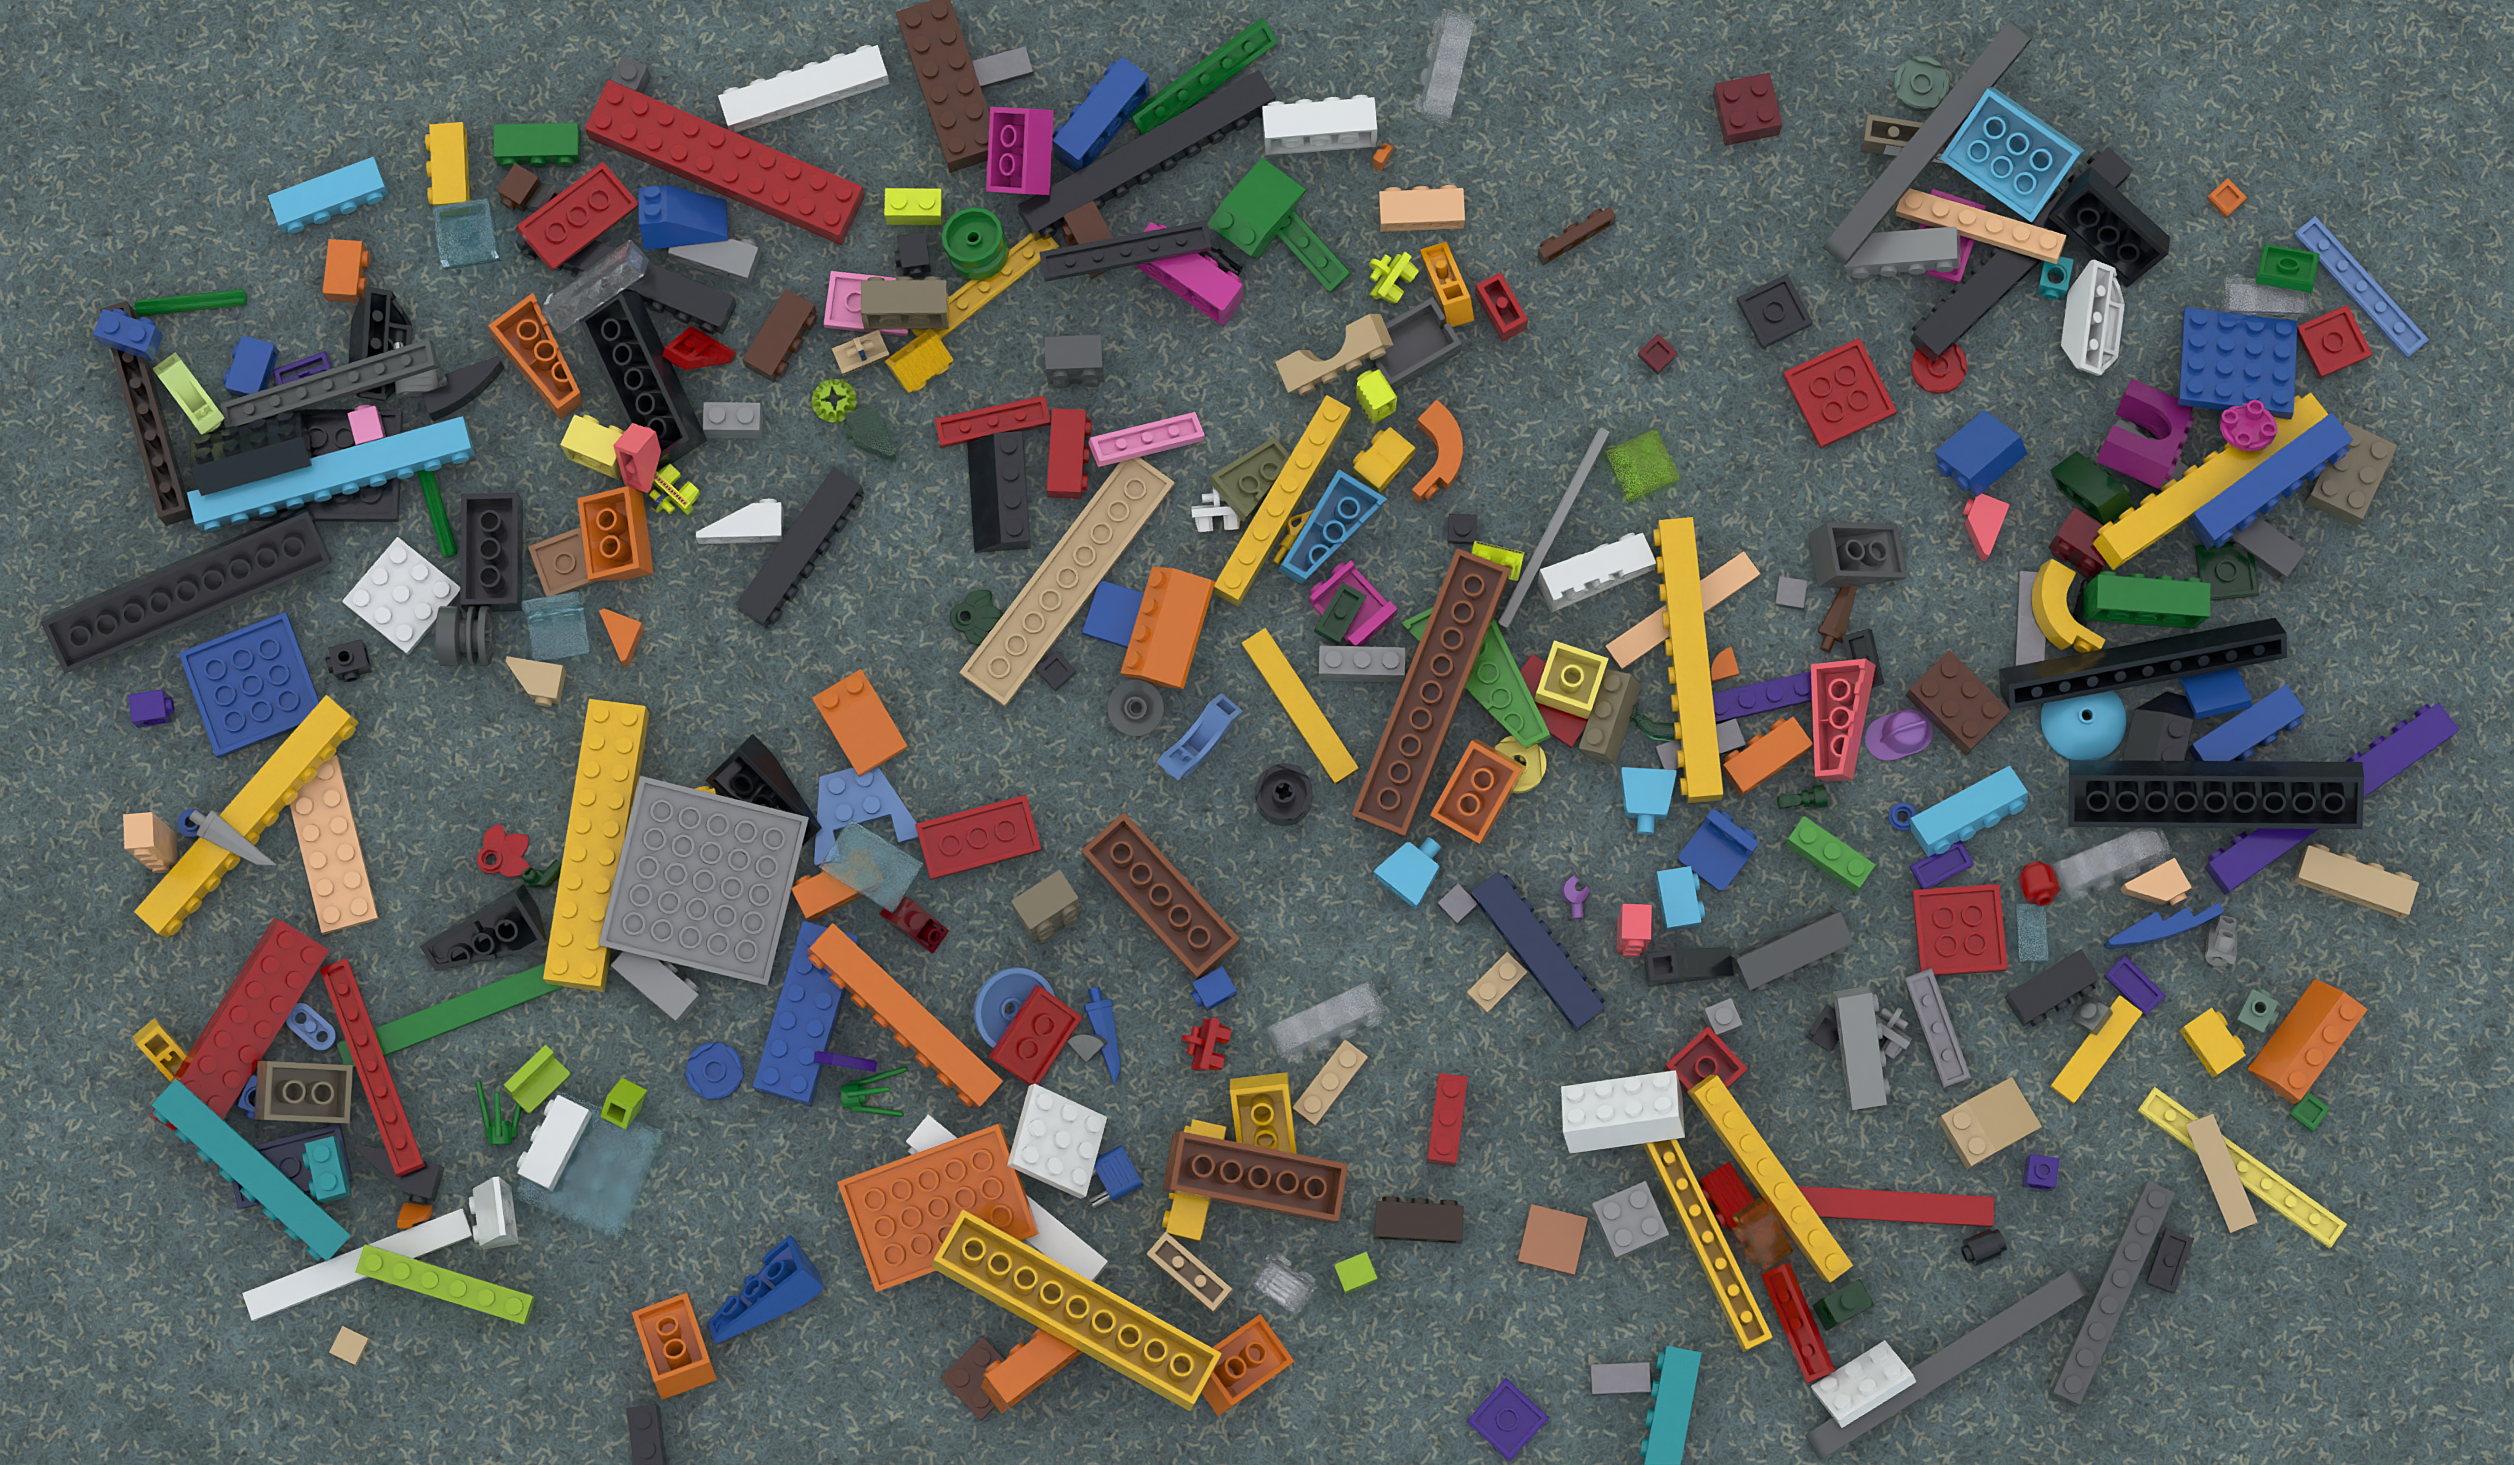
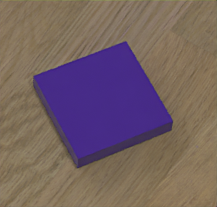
[1466,1378,1549,1462]

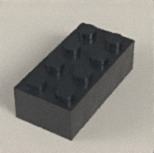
[190,410,312,496]
[460,493,523,612]

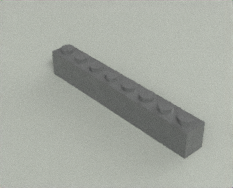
[2096,419,2307,583]
[2048,1180,2175,1407]

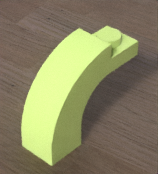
[152,352,225,435]

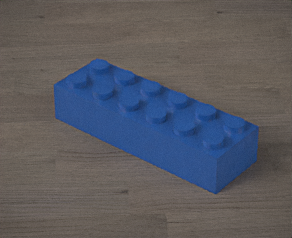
[2187,412,2353,550]
[753,921,861,1107]

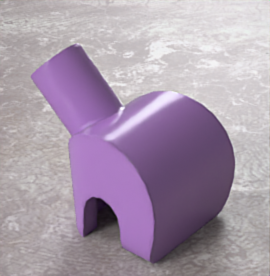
[1560,875,1590,919]

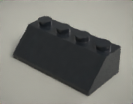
[2048,166,2170,287]
[967,431,1031,553]

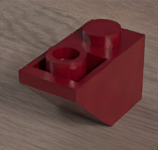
[879,891,949,954]

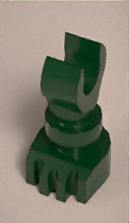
[1777,784,1828,809]

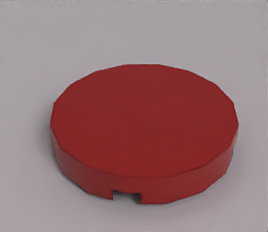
[1910,344,1967,394]

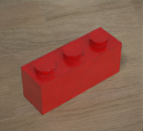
[1047,408,1092,499]
[1427,1073,1468,1167]

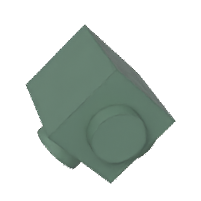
[2233,988,2279,1037]

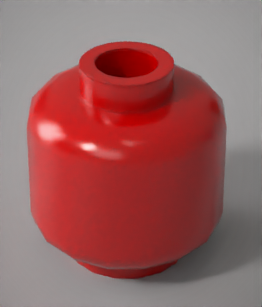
[2018,861,2060,906]

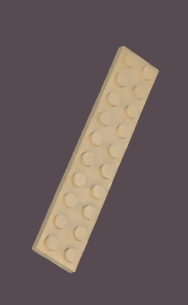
[959,457,1175,708]

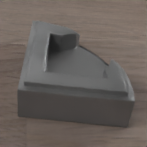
[1067,1033,1108,1063]

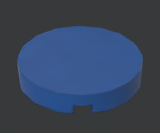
[686,1042,744,1100]

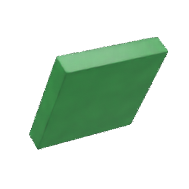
[2256,244,2320,293]

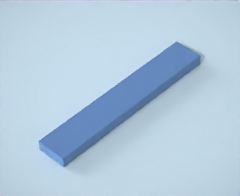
[2293,216,2429,359]

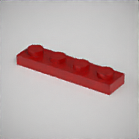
[935,395,1051,448]
[1761,1262,1835,1383]

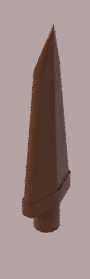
[1817,586,1857,653]

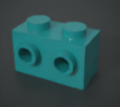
[302,1136,352,1204]

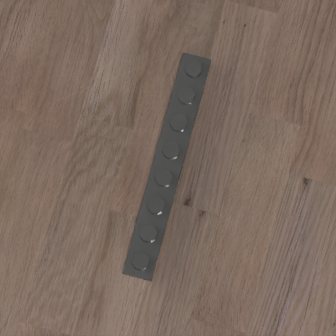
[220,339,439,428]

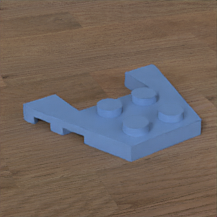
[814,766,918,867]

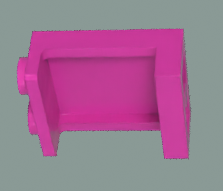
[1309,560,1398,647]

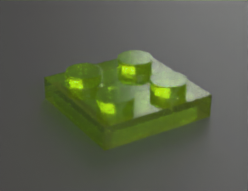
[1604,429,1680,503]

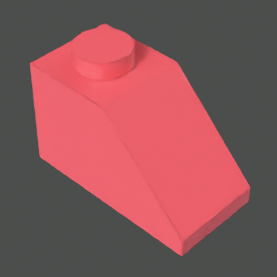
[613,423,661,493]
[1963,493,2010,562]

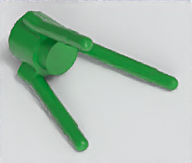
[841,1066,908,1117]
[476,1080,522,1145]

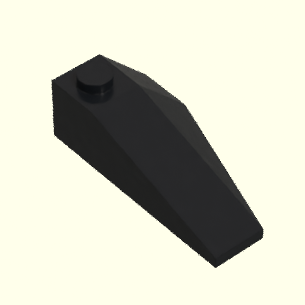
[705,734,822,846]

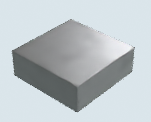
[1774,576,1807,610]
[1437,883,1478,925]

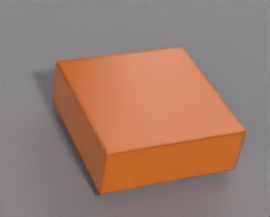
[2206,178,2247,218]

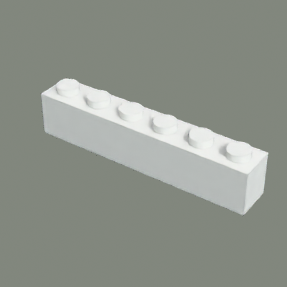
[718,45,890,133]

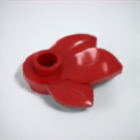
[477,824,530,877]

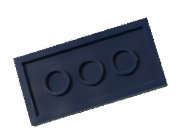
[232,1124,353,1210]

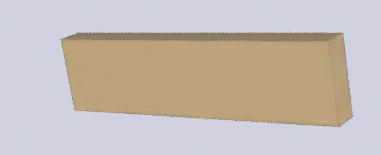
[2186,1113,2258,1233]

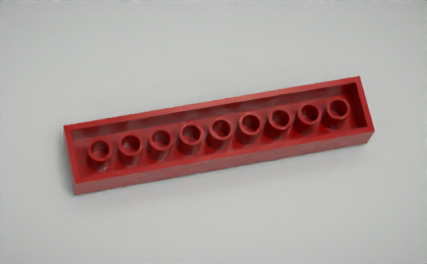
[585,80,865,245]

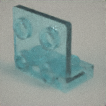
[522,592,590,662]

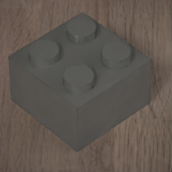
[1045,335,1104,388]

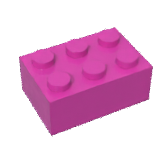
[986,107,1054,195]

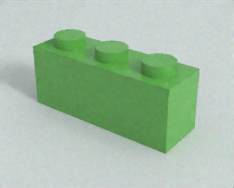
[1785,816,1875,893]

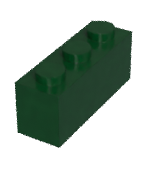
[2050,451,2132,526]

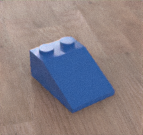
[638,185,728,250]

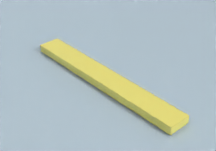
[2137,1087,2347,1249]

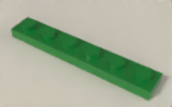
[1128,18,1278,136]

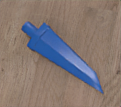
[1083,987,1121,1086]

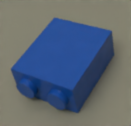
[1934,410,2027,497]

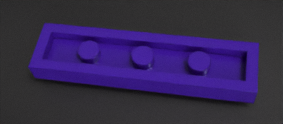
[1712,671,1812,723]

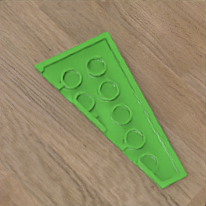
[1401,607,1551,749]

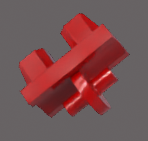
[1181,1017,1231,1071]

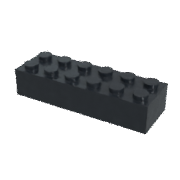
[578,291,707,468]

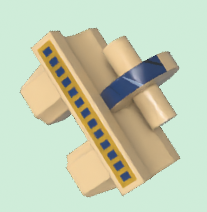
[832,330,890,376]

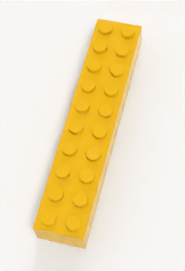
[543,699,649,992]
[931,1209,1222,1411]

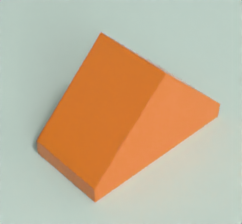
[599,608,645,667]

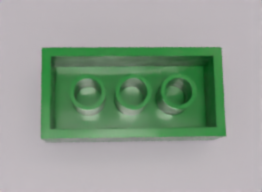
[2083,571,2211,629]

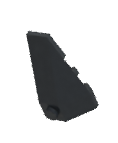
[420,884,547,971]

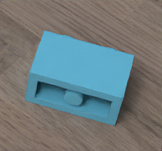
[1655,866,1705,932]

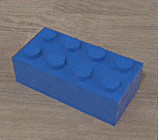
[1052,56,1150,173]

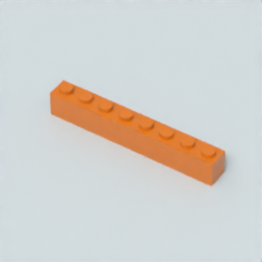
[806,923,1003,1109]

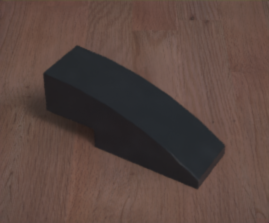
[422,356,504,421]

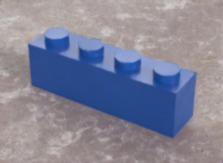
[2188,684,2306,761]

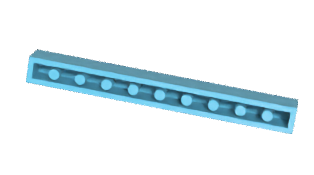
[187,416,475,533]

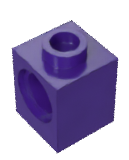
[128,689,175,728]
[2022,1154,2060,1191]

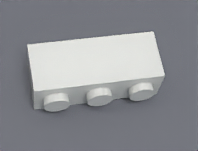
[517,1095,593,1192]

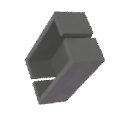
[1367,297,1462,391]

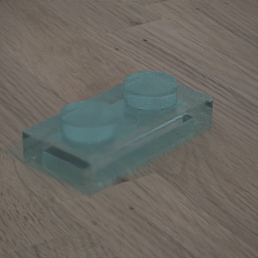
[2015,904,2048,963]

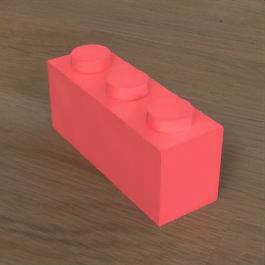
[1616,904,1652,958]

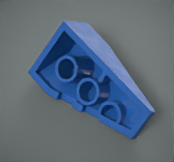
[707,1235,824,1344]

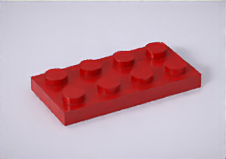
[516,162,639,272]
[915,795,1041,880]

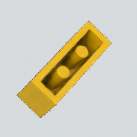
[425,122,471,213]

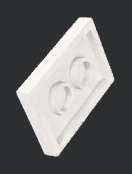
[1811,1340,1916,1428]

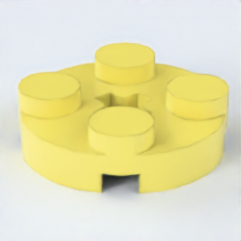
[1494,736,1546,794]

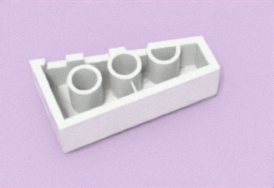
[1537,533,1657,613]

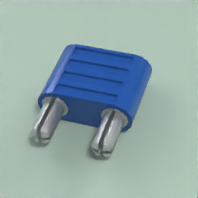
[1089,1145,1143,1208]

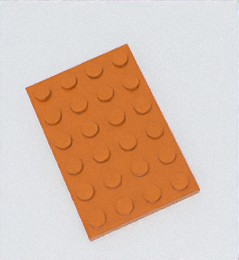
[837,1123,1040,1292]

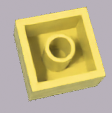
[560,414,624,480]
[1534,641,1609,719]

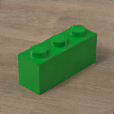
[494,123,581,168]

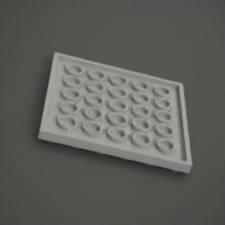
[598,776,809,986]

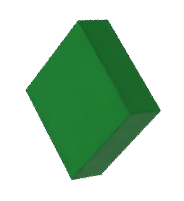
[2289,1091,2331,1132]

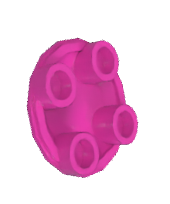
[2220,400,2278,451]

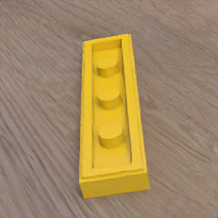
[2050,995,2143,1104]

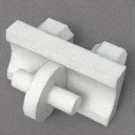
[1191,487,1241,532]

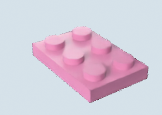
[824,271,909,337]

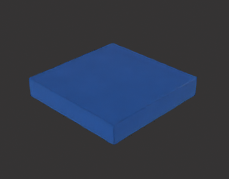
[1082,580,1144,649]
[2178,667,2252,720]

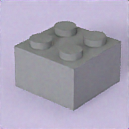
[1590,1181,1669,1261]

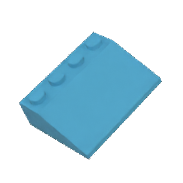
[1940,86,2085,223]

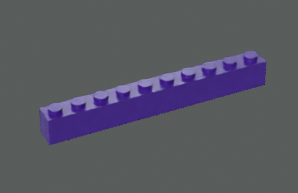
[2204,702,2460,895]

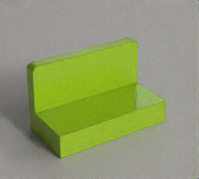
[504,1044,570,1114]

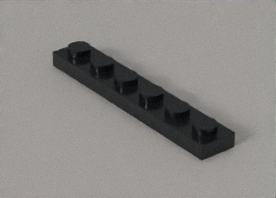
[1039,220,1212,282]

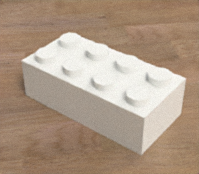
[1262,95,1377,156]
[1561,1070,1685,1153]

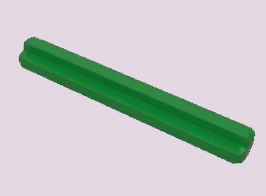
[135,289,247,316]
[417,469,458,558]

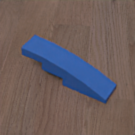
[2104,902,2224,949]

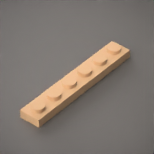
[1896,188,2066,264]

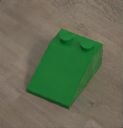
[1207,158,1307,259]

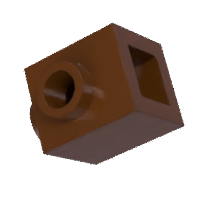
[497,163,541,212]

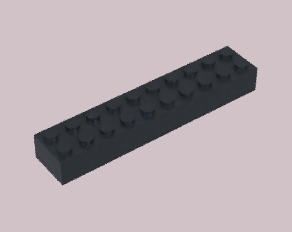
[41,507,332,674]
[2068,760,2364,829]

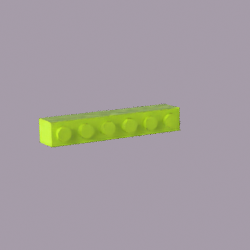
[355,1244,536,1324]

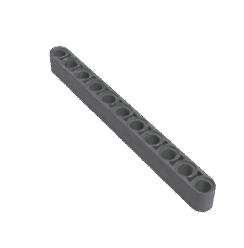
[1823,20,2033,265]
[1805,1268,2089,1460]

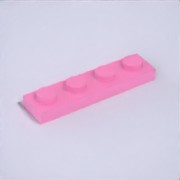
[1089,412,1205,467]

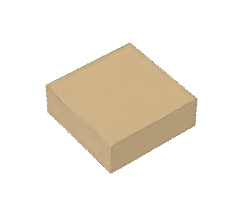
[329,1326,370,1366]

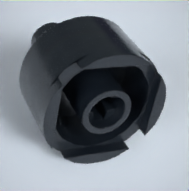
[1255,763,1313,826]

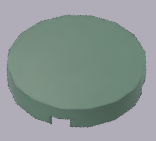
[1893,56,1949,112]

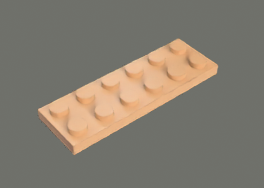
[290,755,379,935]

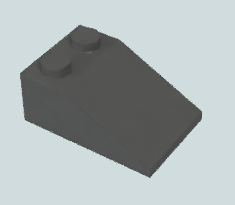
[1808,522,1907,588]

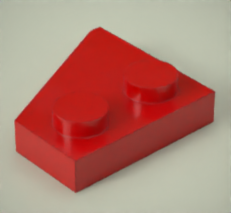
[662,326,737,370]

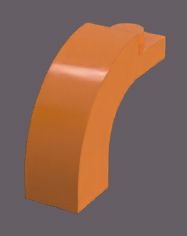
[1411,399,1463,503]

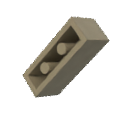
[1579,668,1642,764]

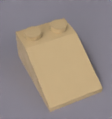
[1937,1077,2042,1170]

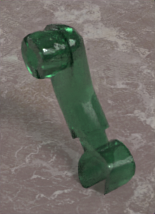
[1629,705,1675,741]

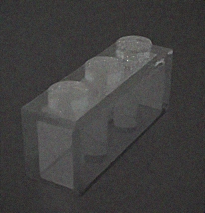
[2220,274,2310,321]

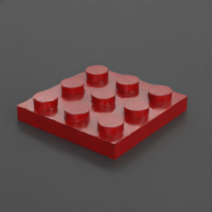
[1783,338,1897,449]
[1912,884,2008,976]

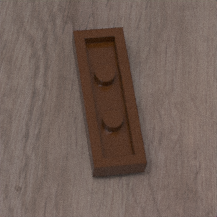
[1537,207,1616,266]

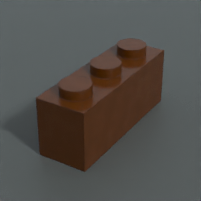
[742,289,818,383]

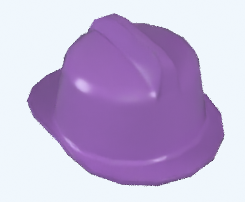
[1865,709,1933,761]

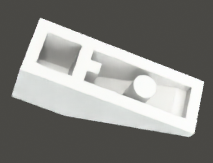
[696,499,784,544]

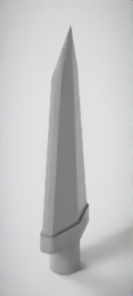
[189,810,276,865]

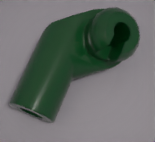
[522,859,562,888]

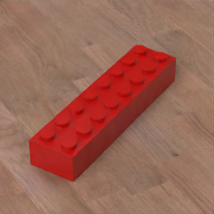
[149,918,329,1141]

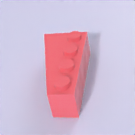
[1811,659,1876,782]

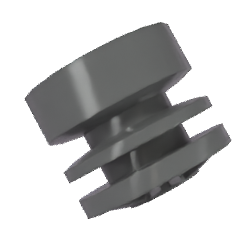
[436,606,495,666]

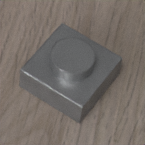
[2071,996,2113,1036]

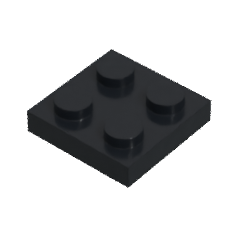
[1736,274,1813,349]

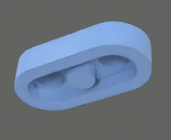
[286,1003,337,1052]

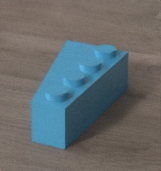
[1277,470,1387,585]

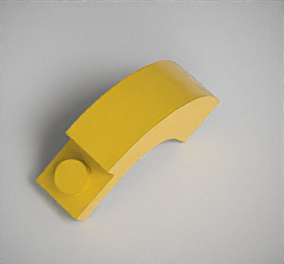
[2032,559,2106,653]

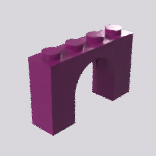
[2096,378,2194,489]

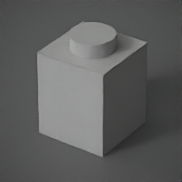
[1702,998,1743,1038]

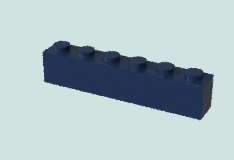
[1471,871,1605,1032]

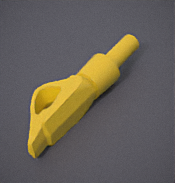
[1272,509,1314,565]

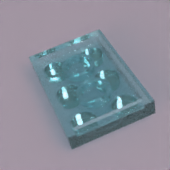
[819,819,924,914]

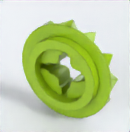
[811,378,857,423]

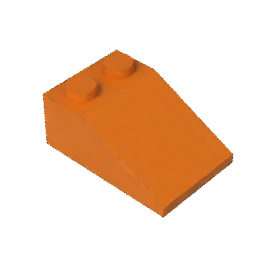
[812,669,908,777]
[632,1292,717,1400]
[1201,1314,1295,1416]

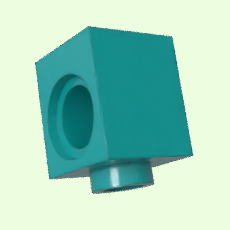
[2036,256,2074,300]

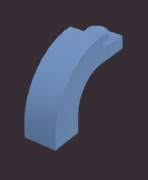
[1156,693,1243,781]

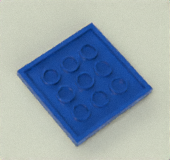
[2178,307,2297,419]
[179,612,320,759]

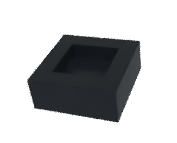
[1448,514,1477,545]
[1036,650,1076,692]

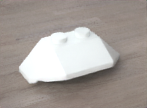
[2061,260,2125,376]

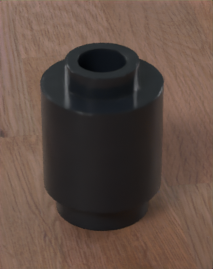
[1961,1229,2007,1267]

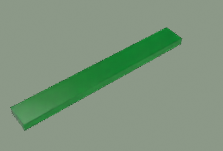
[336,963,565,1069]

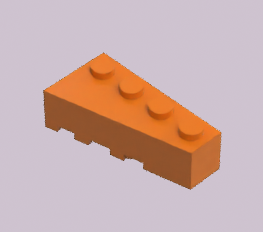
[488,293,582,420]

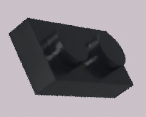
[1842,629,1885,688]
[2145,1228,2194,1294]

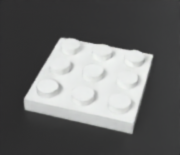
[342,537,460,655]
[1007,1084,1107,1199]

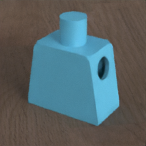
[1620,767,1676,835]
[1373,837,1441,910]

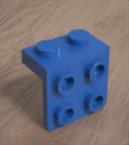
[1678,809,1759,891]

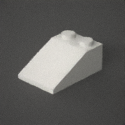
[469,1176,519,1249]

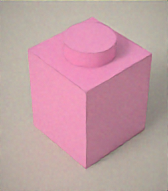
[348,405,386,446]

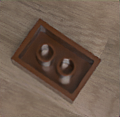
[1905,650,2011,756]

